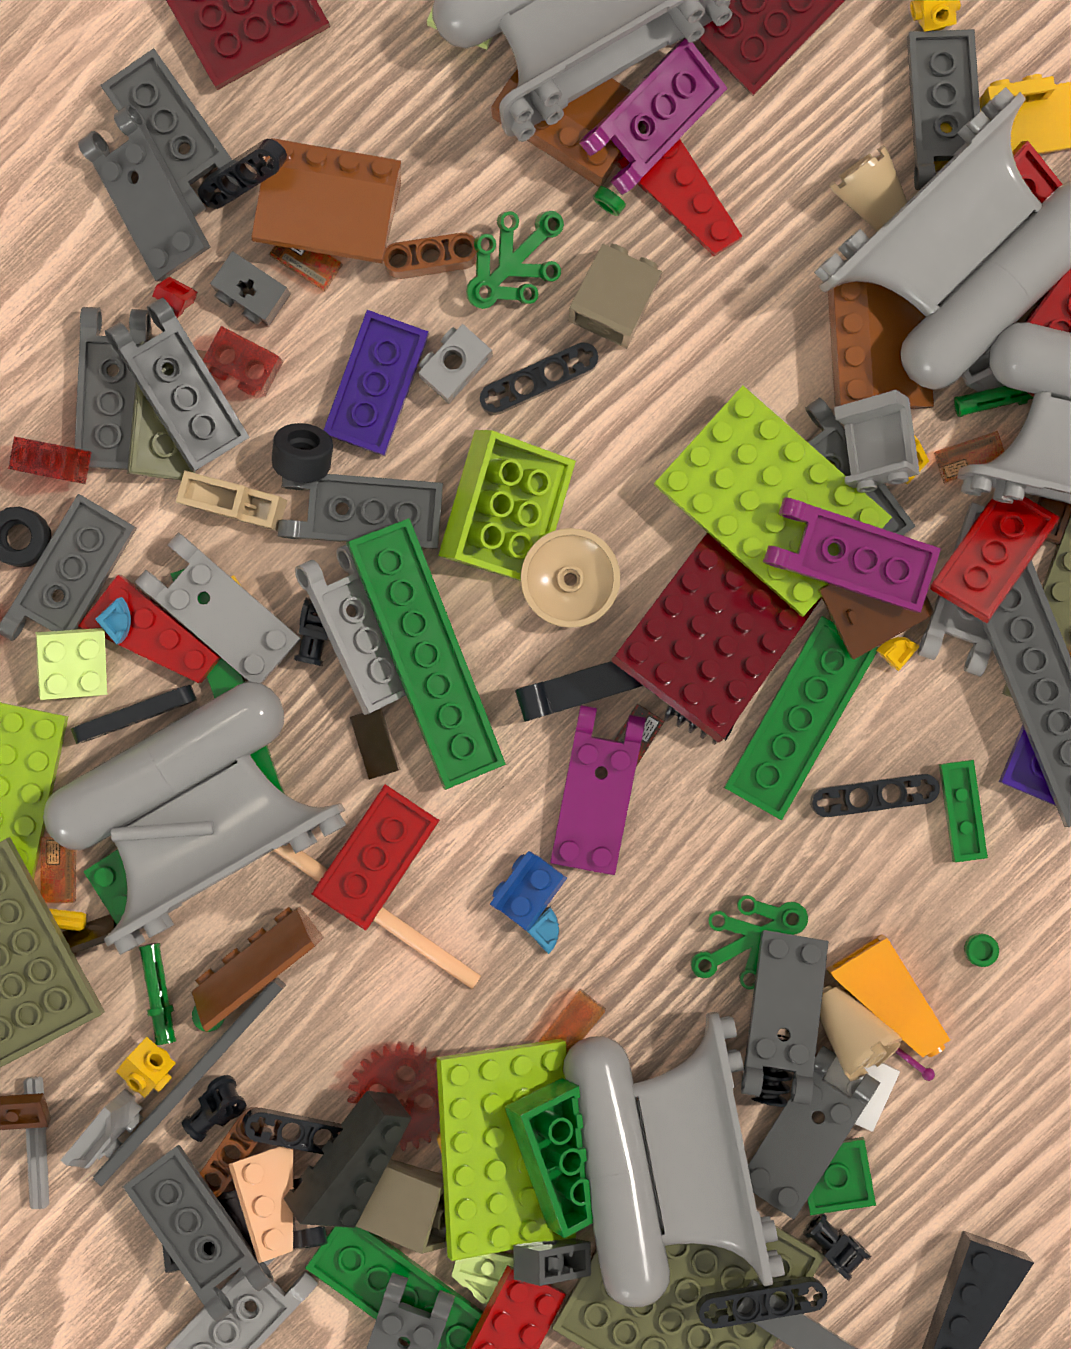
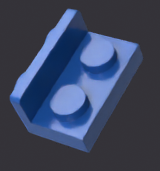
[490,851,567,931]

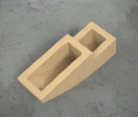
[176,470,288,531]

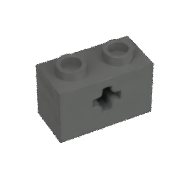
[210,251,291,326]
[513,1238,591,1286]

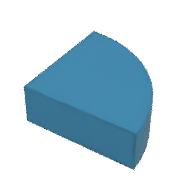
[95,597,131,645]
[527,907,559,954]

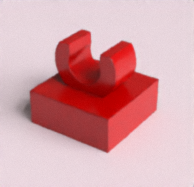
[152,276,198,318]

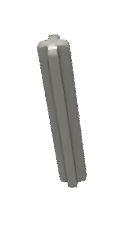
[23,1076,49,1209]

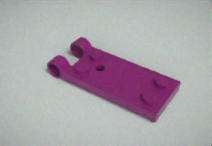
[579,38,728,195]
[763,497,941,613]
[550,705,646,875]

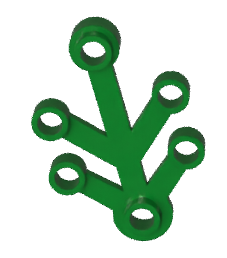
[466,211,564,309]
[690,895,808,990]

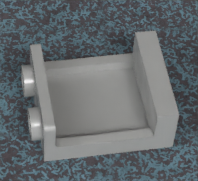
[834,390,920,493]

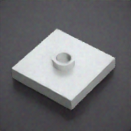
[823,1052,900,1132]

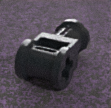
[294,597,330,666]
[181,1075,247,1142]
[803,1214,872,1281]

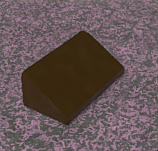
[350,708,400,780]
[62,914,117,954]

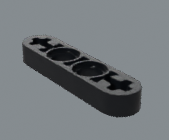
[197,139,287,209]
[480,342,599,415]
[71,685,197,745]
[810,774,940,817]
[242,1108,343,1155]
[696,1277,828,1329]

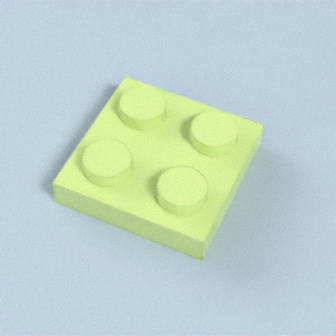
[35,628,107,700]

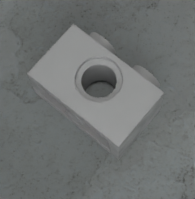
[418,324,493,404]

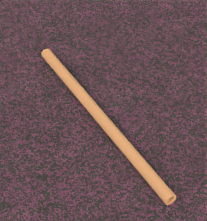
[273,843,481,989]

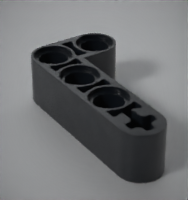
[515,661,643,722]

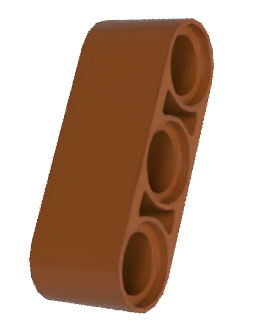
[383,233,477,279]
[200,1107,268,1197]

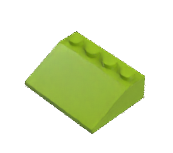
[438,430,576,581]

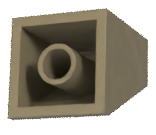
[568,243,662,349]
[356,1159,447,1254]

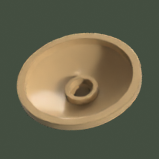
[521,528,620,628]

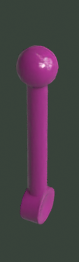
[895,1048,935,1081]

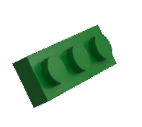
[939,760,988,863]

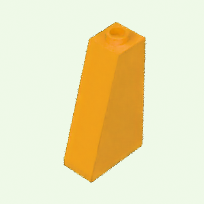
[826,934,950,1058]

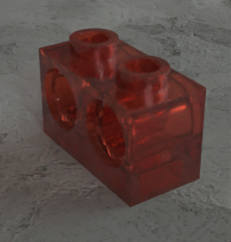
[203,326,283,397]
[8,436,91,484]

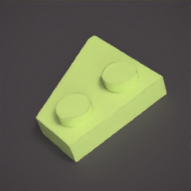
[451,1252,514,1305]

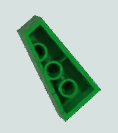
[505,1078,593,1238]

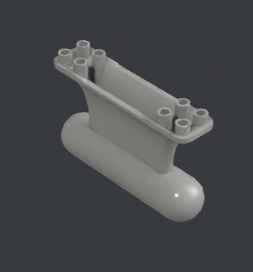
[432,0,732,142]
[814,87,1071,390]
[957,322,1071,504]
[43,682,346,955]
[563,1012,785,1307]

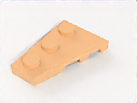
[228,1146,293,1263]

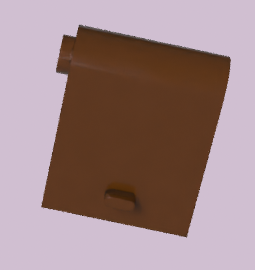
[818,584,934,660]

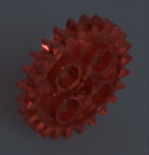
[347,1041,441,1151]

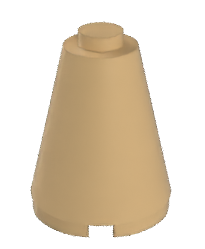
[829,146,907,231]
[820,985,902,1081]

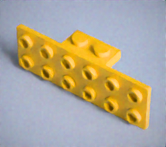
[934,74,1071,172]

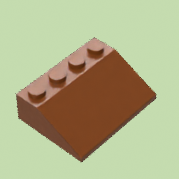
[491,69,643,187]
[251,138,401,264]
[828,281,934,409]
[191,907,324,1032]

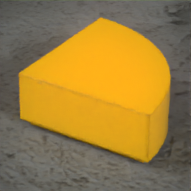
[876,637,919,671]

